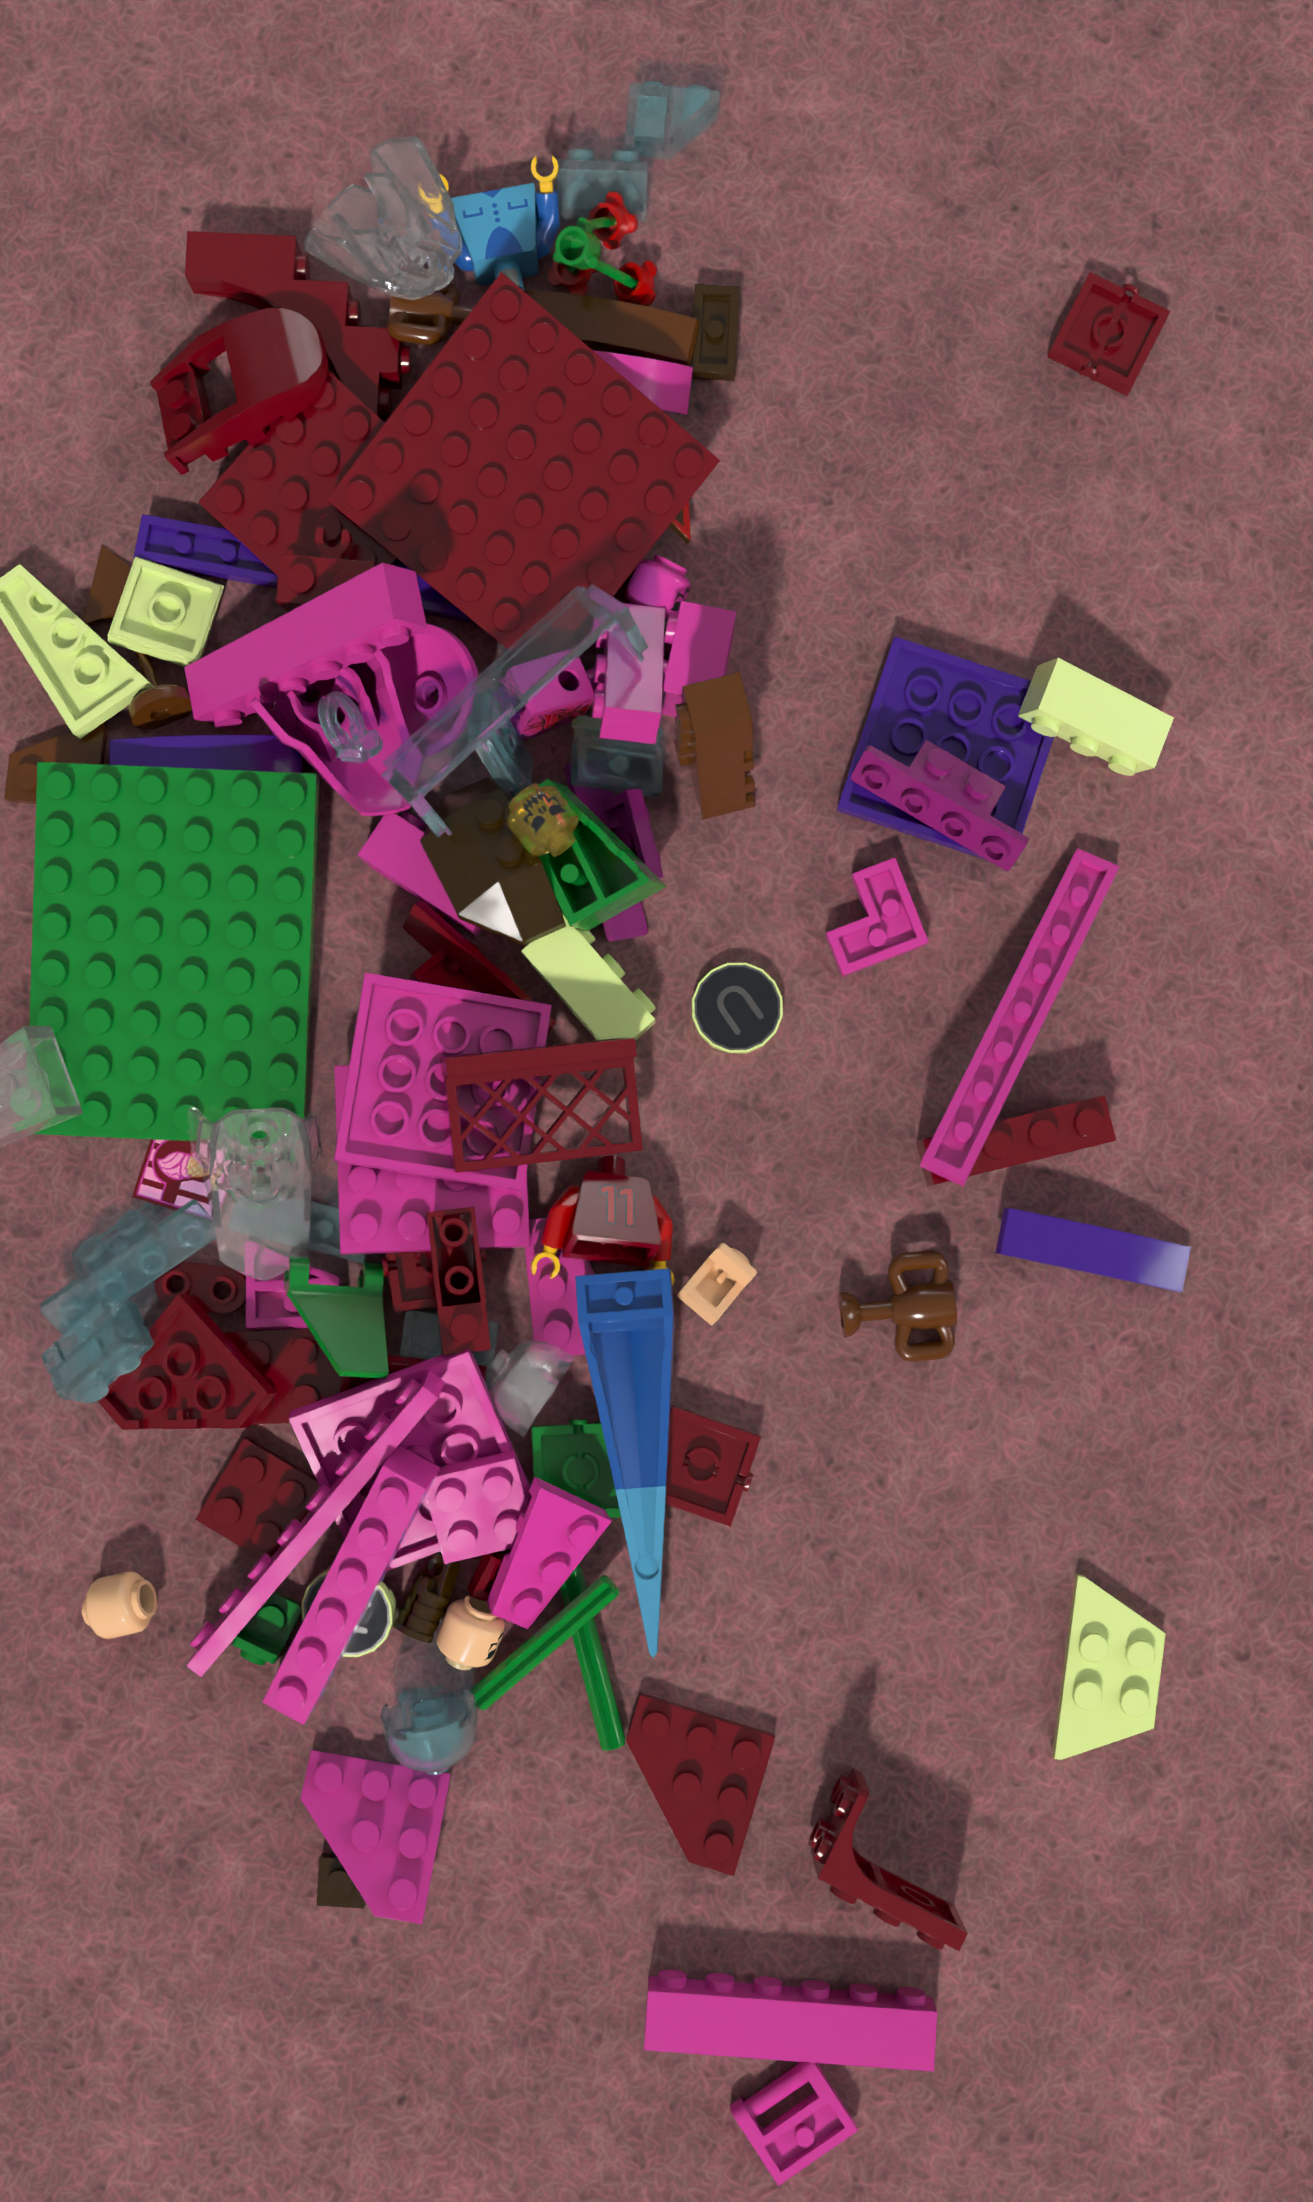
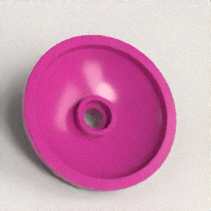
[381,624,481,764]

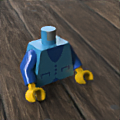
[420,155,560,291]

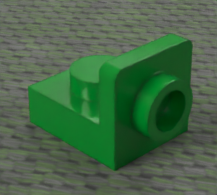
[231,1591,302,1665]

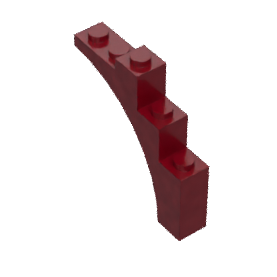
[185,231,412,421]

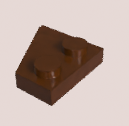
[4,722,108,804]

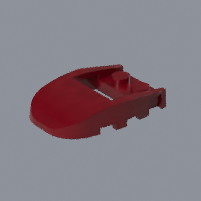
[150,308,328,475]

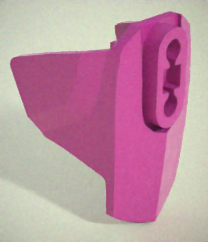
[249,650,429,816]

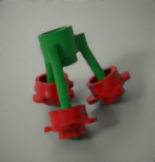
[548,191,657,306]

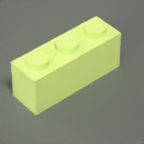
[1018,658,1174,776]
[522,914,656,1041]

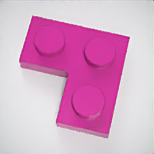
[825,857,929,978]

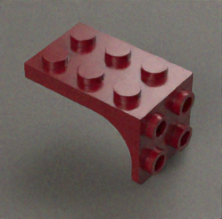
[808,1768,968,1951]

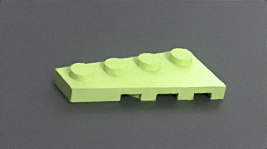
[0,564,153,739]

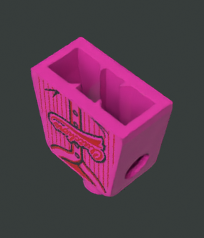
[497,655,602,745]

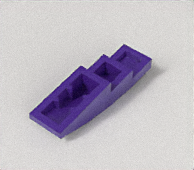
[109,735,302,773]
[995,1207,1191,1292]

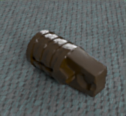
[393,1552,461,1643]

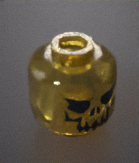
[507,783,579,857]

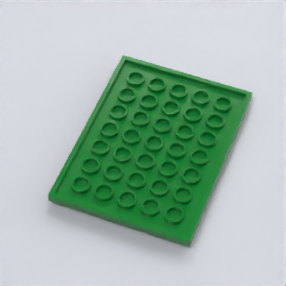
[26,762,320,1146]

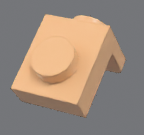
[676,1243,757,1326]

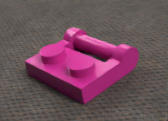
[730,2062,858,2186]

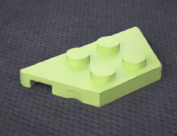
[1052,1574,1166,1760]

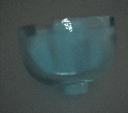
[380,1684,478,1775]

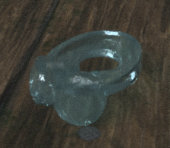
[318,691,383,764]

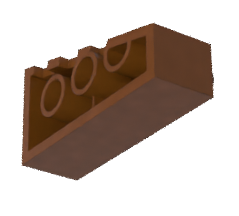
[674,672,755,820]

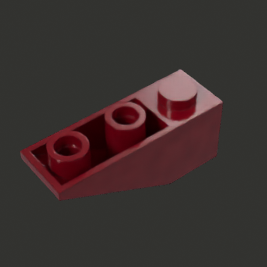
[427,1207,491,1356]

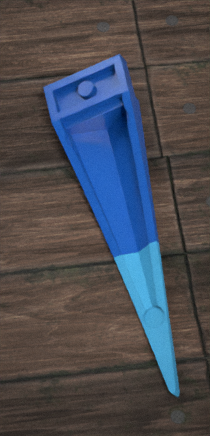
[575,1269,675,1658]

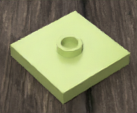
[108,557,224,667]

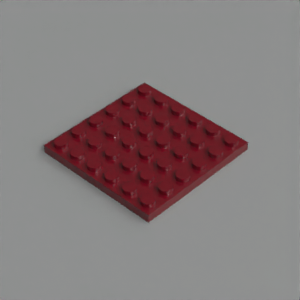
[326,272,720,667]

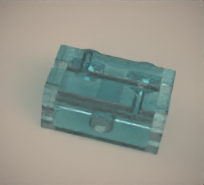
[41,1297,154,1403]

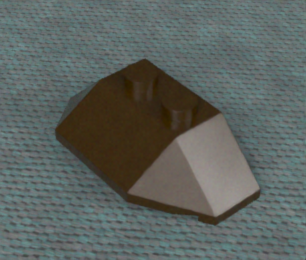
[420,777,566,946]

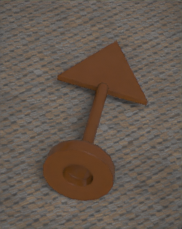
[83,545,192,730]

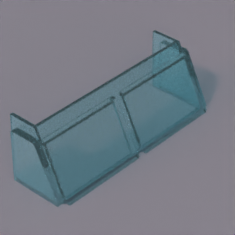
[382,584,648,837]

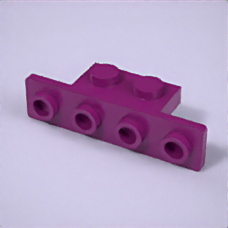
[851,740,1029,871]
[564,760,664,941]

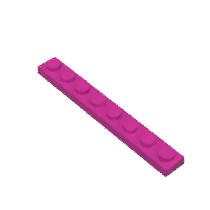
[920,848,1120,1187]
[186,1370,445,1677]

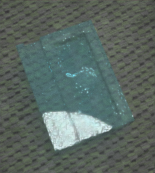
[471,694,533,802]
[571,715,663,797]

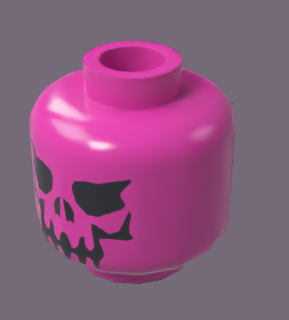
[624,554,691,622]

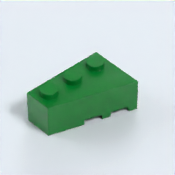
[509,779,667,931]

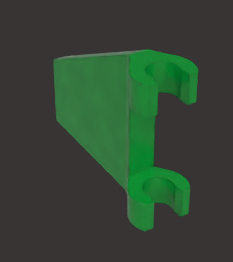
[284,1256,389,1379]

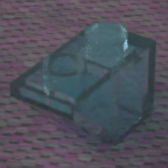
[625,81,720,160]

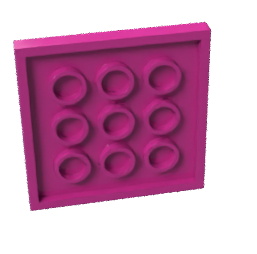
[333,972,552,1191]
[334,1065,530,1255]
[289,1348,532,1571]

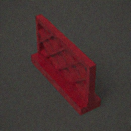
[440,1037,643,1173]

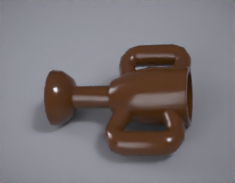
[387,277,473,345]
[838,1250,957,1362]

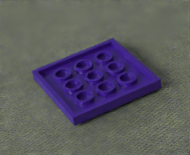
[836,636,1054,861]

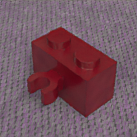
[276,527,377,612]

